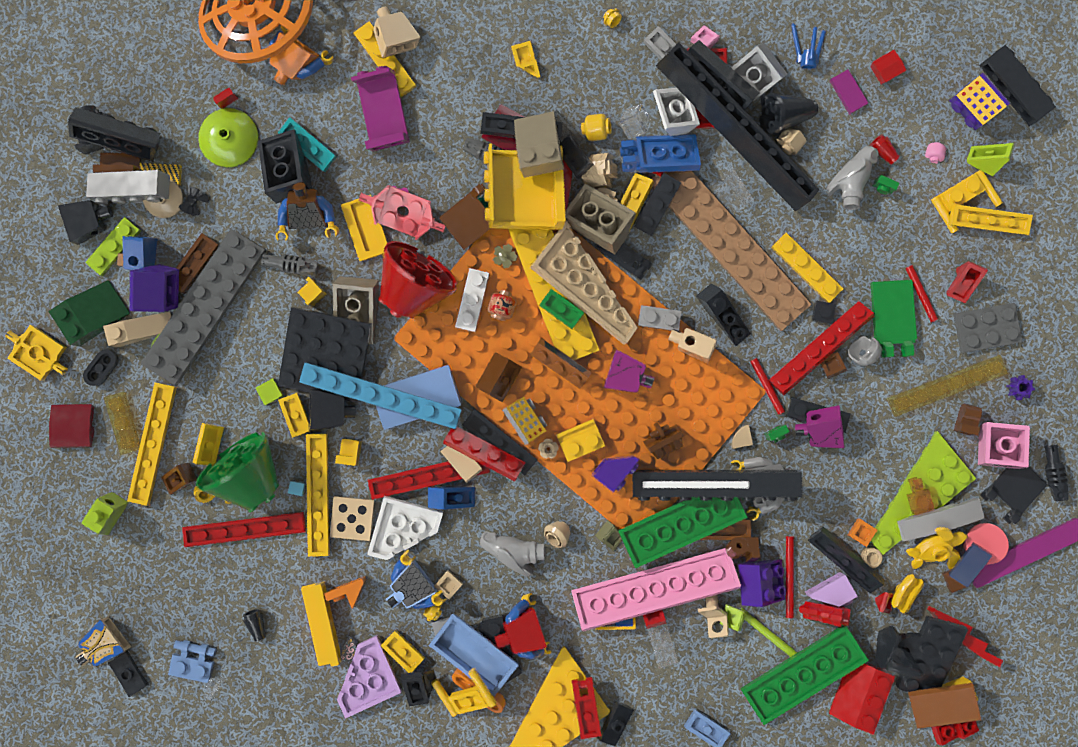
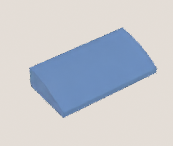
[376,365,462,430]
[429,613,519,696]

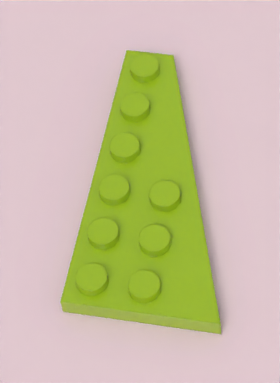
[871,431,976,555]

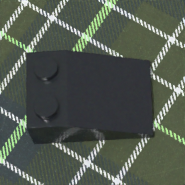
[258,129,312,204]

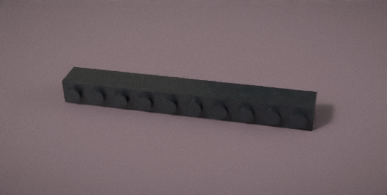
[656,42,819,211]

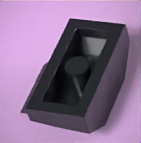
[401,669,436,706]

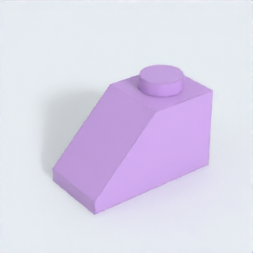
[805,572,857,607]

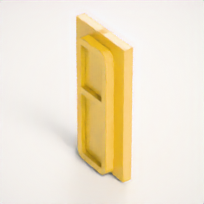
[341,195,387,262]

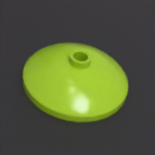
[198,108,258,168]

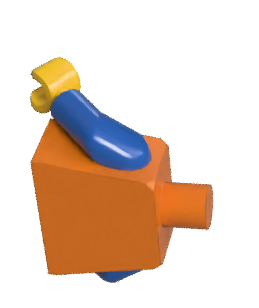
[269,25,334,85]

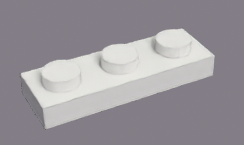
[455,268,489,332]

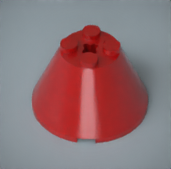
[378,241,457,319]

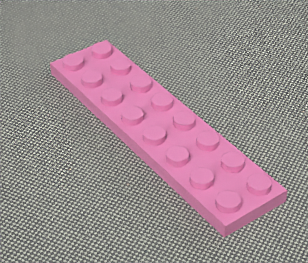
[571,548,741,632]

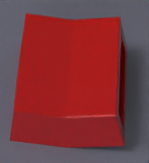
[870,50,906,84]

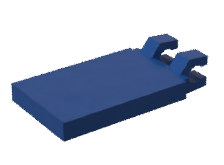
[620,134,701,173]

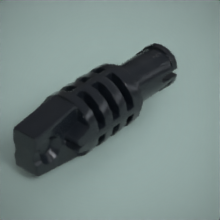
[1044,444,1069,501]

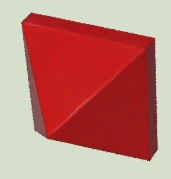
[875,592,894,613]

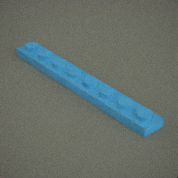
[299,363,462,429]

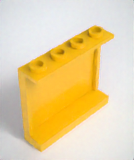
[484,144,565,230]

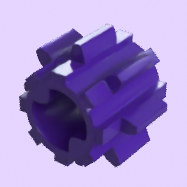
[1006,375,1035,400]

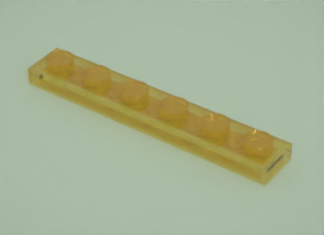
[886,355,1008,417]

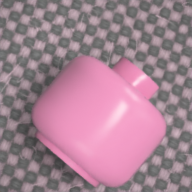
[925,142,946,164]

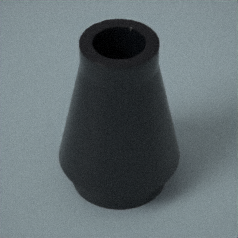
[243,609,266,642]

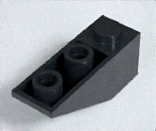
[696,283,751,346]

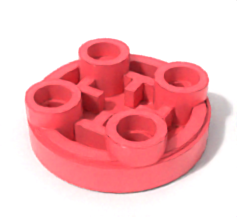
[963,523,1009,565]

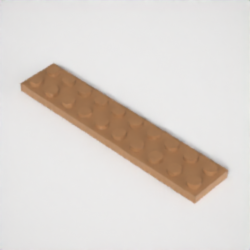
[652,171,812,331]

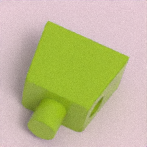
[82,492,129,535]

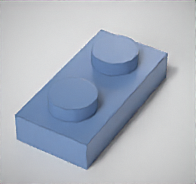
[684,709,730,747]

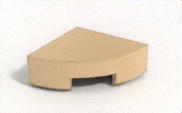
[732,425,753,449]

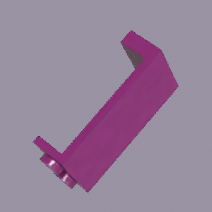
[351,66,410,151]

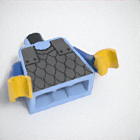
[386,550,447,609]

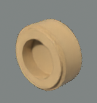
[861,547,883,568]

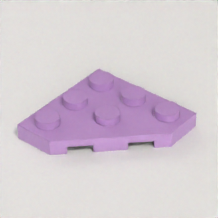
[337,635,402,718]

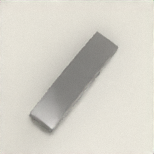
[897,498,984,541]

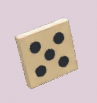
[330,496,375,541]

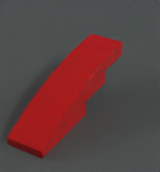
[927,606,1003,668]

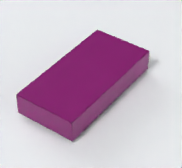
[830,69,868,115]

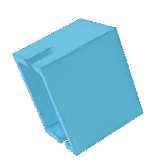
[288,481,306,496]

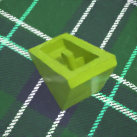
[967,143,1014,176]

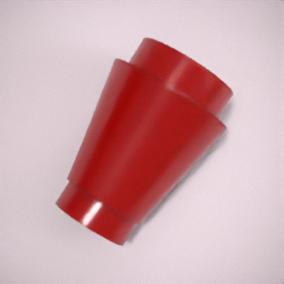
[870,134,900,165]

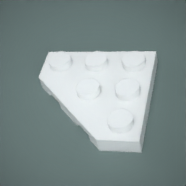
[367,496,443,560]

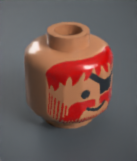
[487,290,517,321]

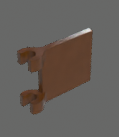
[439,183,491,250]

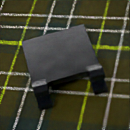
[980,466,1047,524]

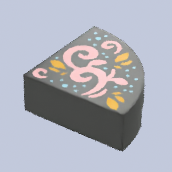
[340,636,357,665]

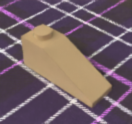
[103,312,172,347]

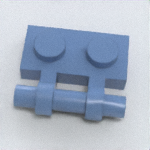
[168,640,216,683]

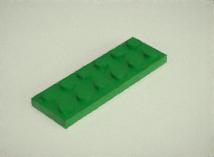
[618,497,748,569]
[740,625,869,725]

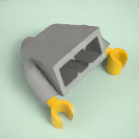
[731,457,791,520]

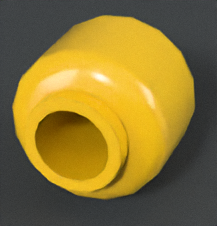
[581,114,611,141]

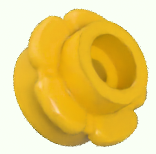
[604,9,622,28]
[423,605,442,621]

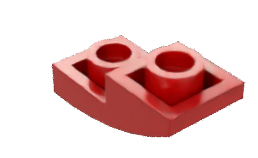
[931,721,979,746]

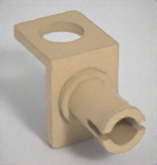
[698,595,729,639]

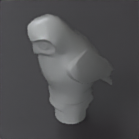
[826,146,879,210]
[480,531,546,577]

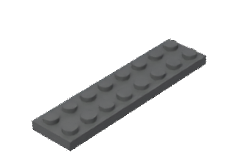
[140,229,266,386]

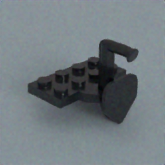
[876,616,968,692]

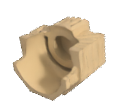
[582,153,618,189]

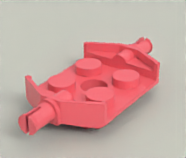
[359,185,445,240]

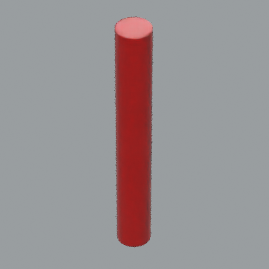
[905,265,938,322]
[750,358,785,415]

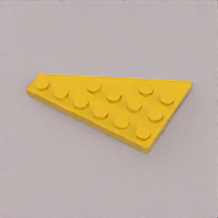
[509,646,610,747]

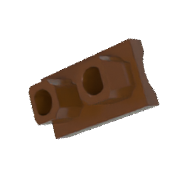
[643,423,683,459]

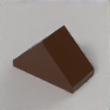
[161,463,197,495]

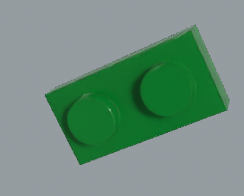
[539,289,584,329]

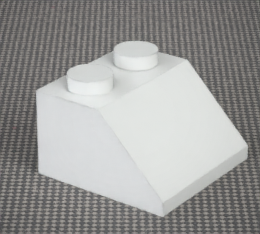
[653,88,700,136]

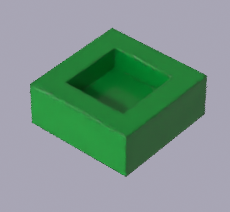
[872,175,899,195]
[764,424,790,443]

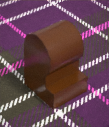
[953,403,982,436]
[725,537,760,562]

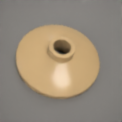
[143,179,183,218]

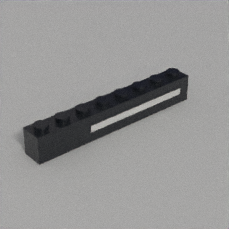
[632,470,803,501]

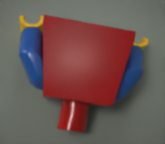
[494,593,551,659]

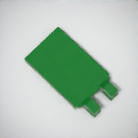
[870,280,917,358]

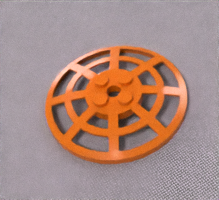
[198,0,313,63]

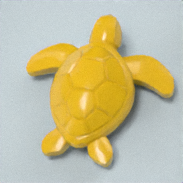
[906,527,967,569]

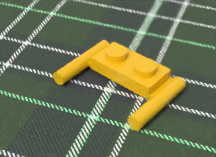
[931,170,1003,234]
[431,668,497,717]

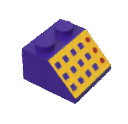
[949,73,1010,130]

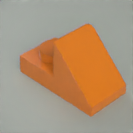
[324,576,367,609]

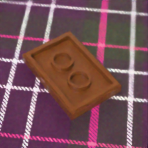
[908,683,981,729]

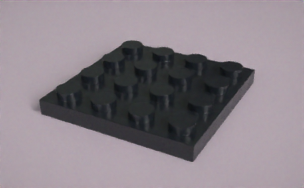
[278,307,372,403]

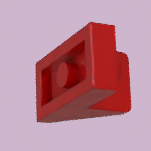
[946,261,988,303]

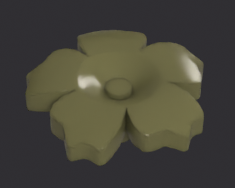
[493,244,517,269]

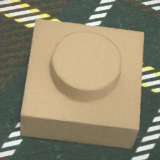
[434,570,463,599]

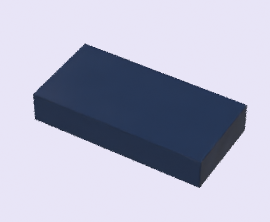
[949,542,992,588]

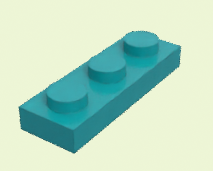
[278,117,338,172]

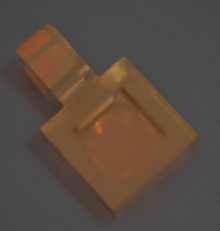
[907,477,935,515]

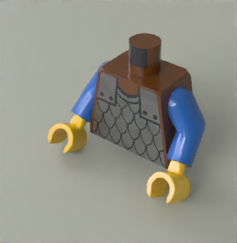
[275,182,339,241]

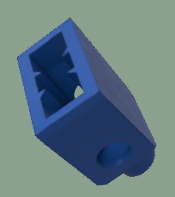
[122,236,158,270]

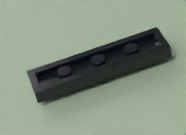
[480,112,563,143]
[462,409,538,475]
[808,527,885,594]

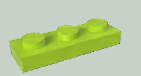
[85,217,141,276]

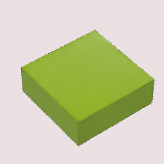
[255,378,284,406]
[720,604,746,631]

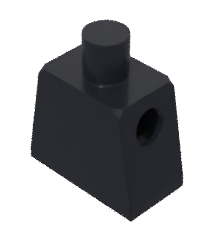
[58,200,113,245]
[308,390,356,431]

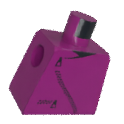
[603,350,654,393]
[795,406,844,448]

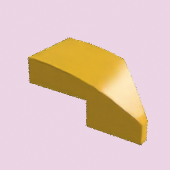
[511,41,540,78]

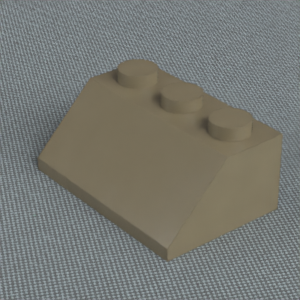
[565,184,636,254]

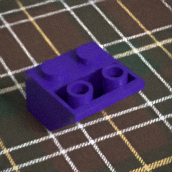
[130,264,179,312]
[591,455,639,492]
[738,559,786,607]

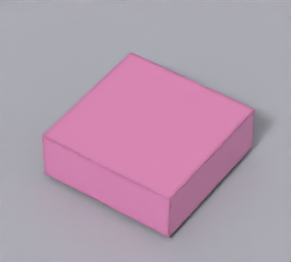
[691,26,719,49]

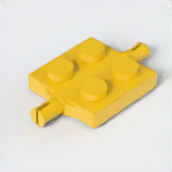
[5,325,68,381]

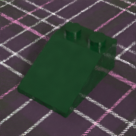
[48,280,130,346]

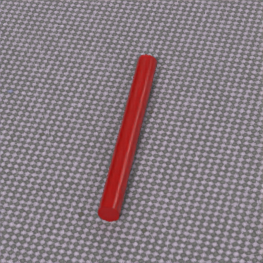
[786,536,794,618]

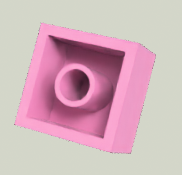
[978,422,1030,469]

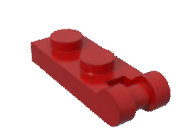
[572,677,601,739]

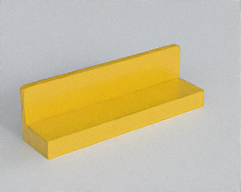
[301,581,342,667]

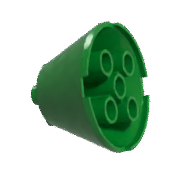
[196,432,279,513]

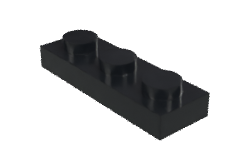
[634,173,682,236]
[786,397,851,433]

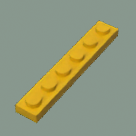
[127,382,177,506]
[306,434,330,557]

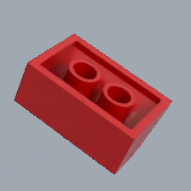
[829,663,895,735]

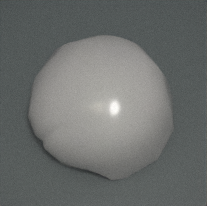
[848,336,882,366]

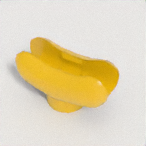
[891,574,924,613]

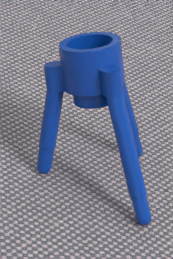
[791,23,826,69]

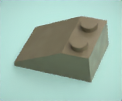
[514,111,564,178]
[333,276,379,344]

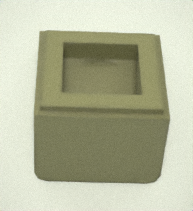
[595,520,622,551]

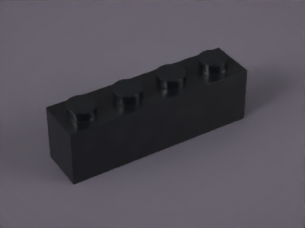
[979,45,1056,126]

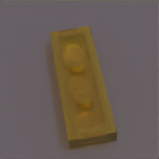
[103,392,140,455]

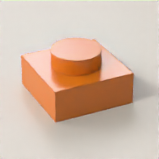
[848,518,877,547]

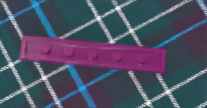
[972,518,1078,588]

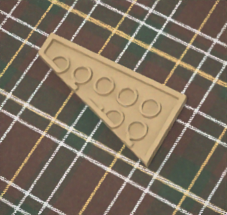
[530,221,637,345]

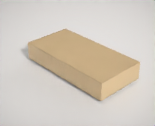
[440,446,482,483]

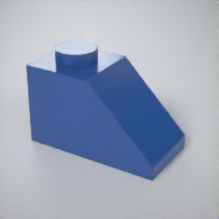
[428,487,475,510]

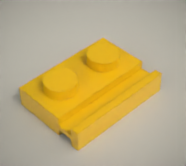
[556,419,605,462]

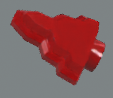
[799,601,851,627]

